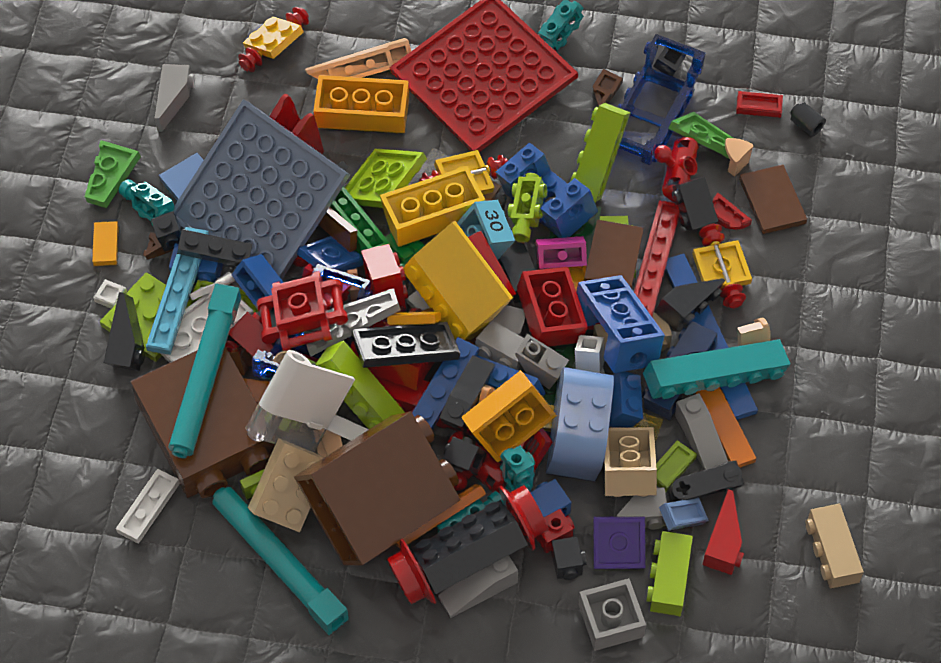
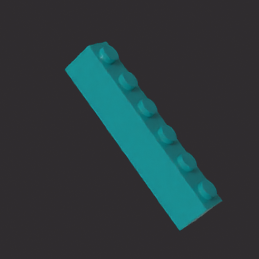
[643,339,791,399]

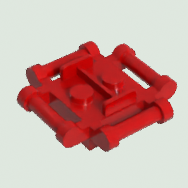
[257,271,348,351]

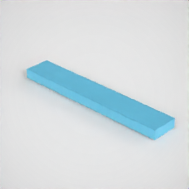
[146,227,209,355]

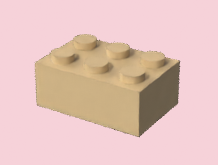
[604,427,657,497]
[248,438,324,532]

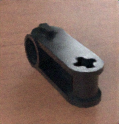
[668,460,745,502]

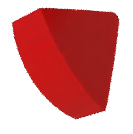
[269,94,324,154]

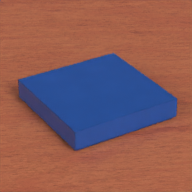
[297,236,363,278]

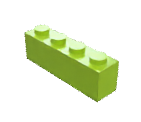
[570,103,631,202]
[315,340,405,429]

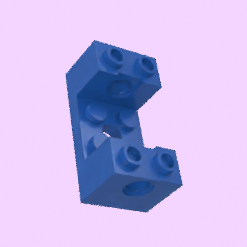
[496,142,598,238]
[576,275,665,373]

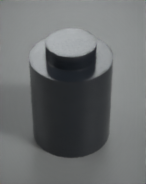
[790,102,826,137]

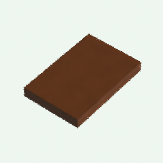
[739,165,807,234]
[584,219,644,289]

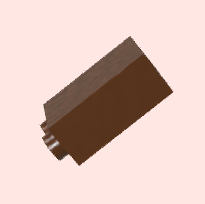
[131,347,276,498]
[294,411,460,566]

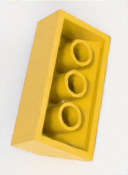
[380,166,485,247]

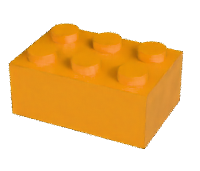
[462,370,557,462]

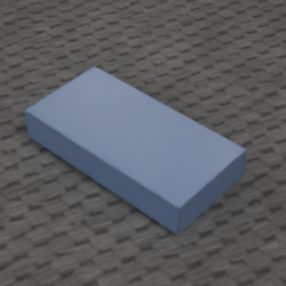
[659,498,709,531]

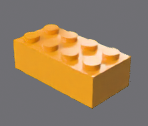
[313,75,409,133]

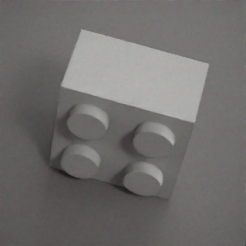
[578,578,646,651]

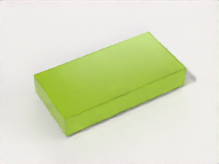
[656,440,697,492]

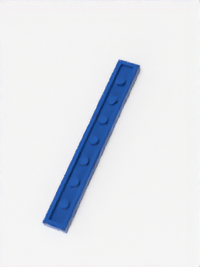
[665,254,758,420]

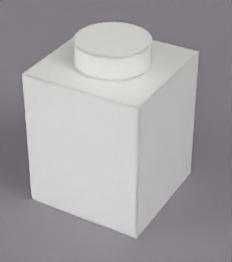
[575,335,605,373]

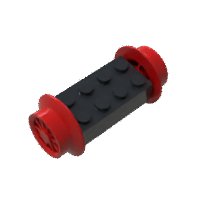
[387,485,548,605]

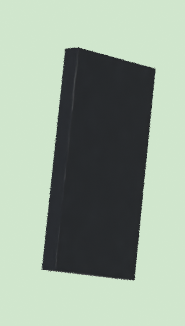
[351,322,460,368]

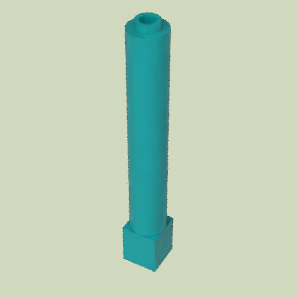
[168,283,241,458]
[212,487,349,635]

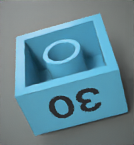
[457,200,515,260]

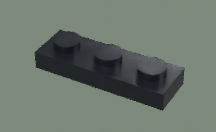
[177,229,252,266]

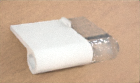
[245,350,355,452]

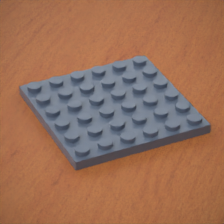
[174,99,350,279]

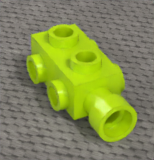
[508,173,548,243]

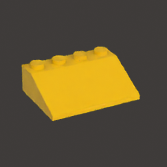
[403,221,513,341]

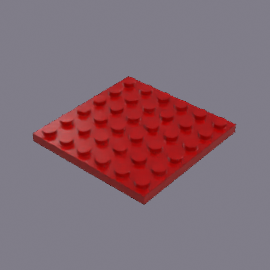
[390,0,578,152]

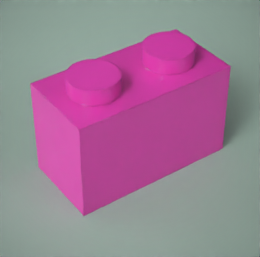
[536,236,587,269]

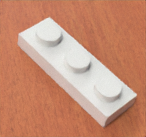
[116,469,180,544]

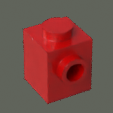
[536,509,575,553]

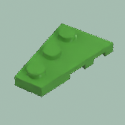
[668,112,733,159]
[85,140,141,208]

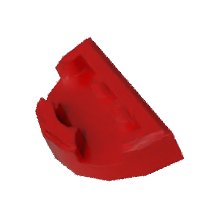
[713,193,752,230]

